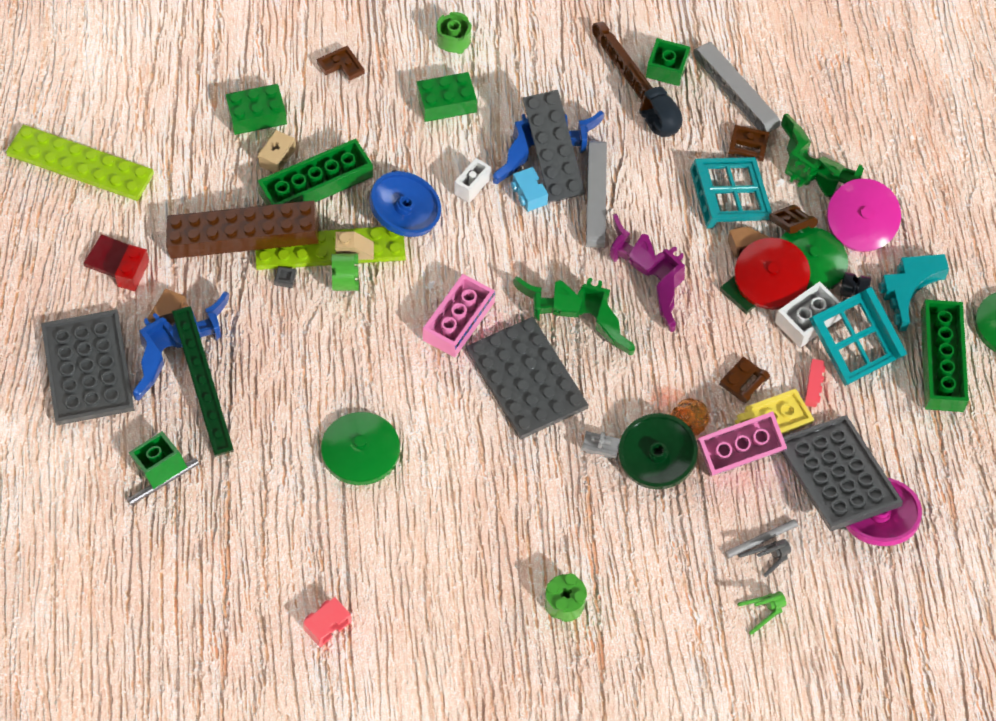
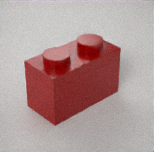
[115,245,149,291]

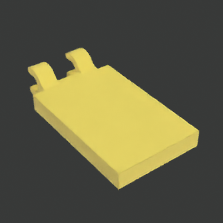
[734,389,814,435]

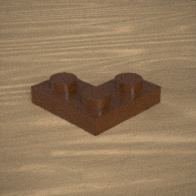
[317,45,365,81]

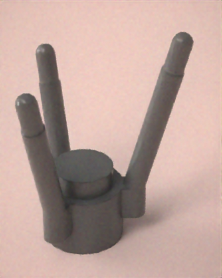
[738,539,791,577]

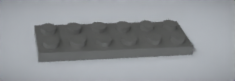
[523,89,585,203]

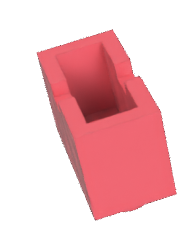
[303,597,352,647]

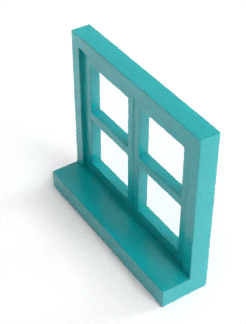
[690,157,772,229]
[809,287,907,386]

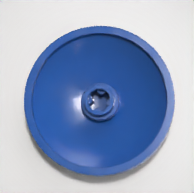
[369,171,441,237]

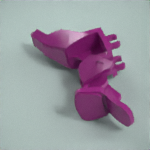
[610,213,685,332]

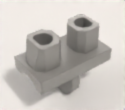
[581,431,620,459]

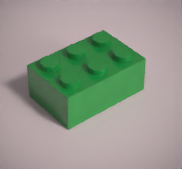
[417,72,477,122]
[225,84,287,135]

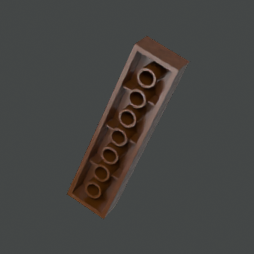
[166,200,319,259]

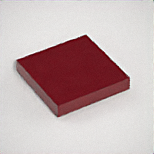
[84,234,129,278]

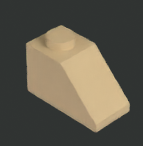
[335,232,374,260]

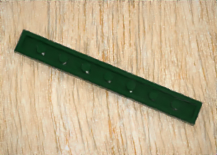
[172,306,234,457]

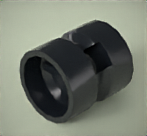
[840,272,871,298]

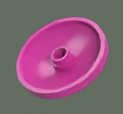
[826,179,901,252]
[845,478,922,546]

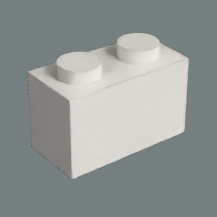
[454,158,491,203]

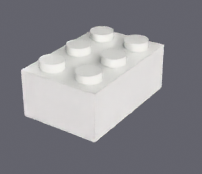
[775,281,842,348]

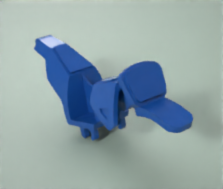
[493,111,604,184]
[133,291,229,401]

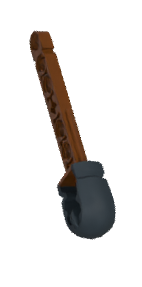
[592,21,683,137]

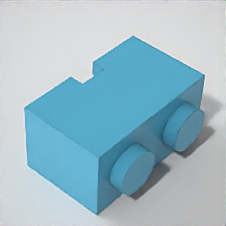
[511,167,548,212]

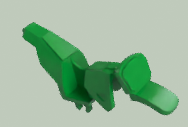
[781,114,864,197]
[513,276,635,355]

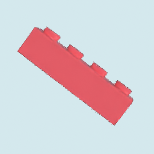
[805,359,825,407]

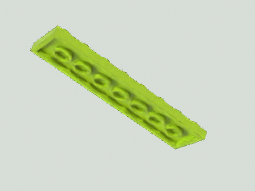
[6,125,154,201]
[256,227,406,270]

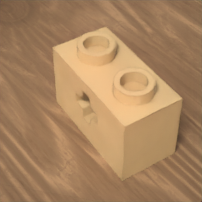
[257,130,296,173]

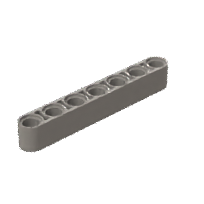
[693,42,780,132]
[586,141,607,248]

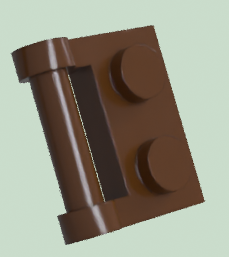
[728,125,770,162]
[769,205,818,234]
[719,356,770,403]

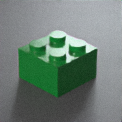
[646,38,691,86]
[129,431,187,489]

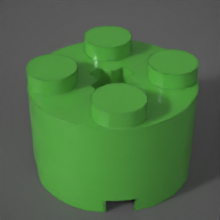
[437,12,472,54]
[332,253,359,291]
[545,573,587,622]

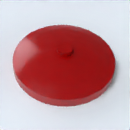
[734,238,810,310]

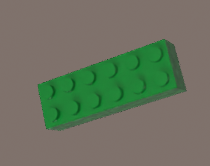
[257,138,373,205]
[920,299,969,412]

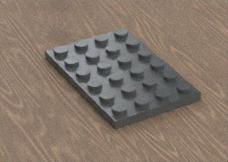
[41,309,135,426]
[466,317,589,440]
[781,415,903,532]

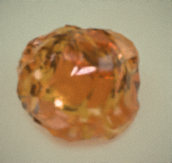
[670,398,709,435]

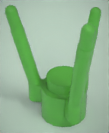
[737,591,787,635]

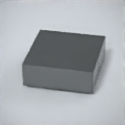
[274,266,297,288]

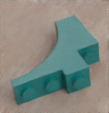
[878,254,949,332]

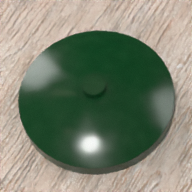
[619,413,698,490]

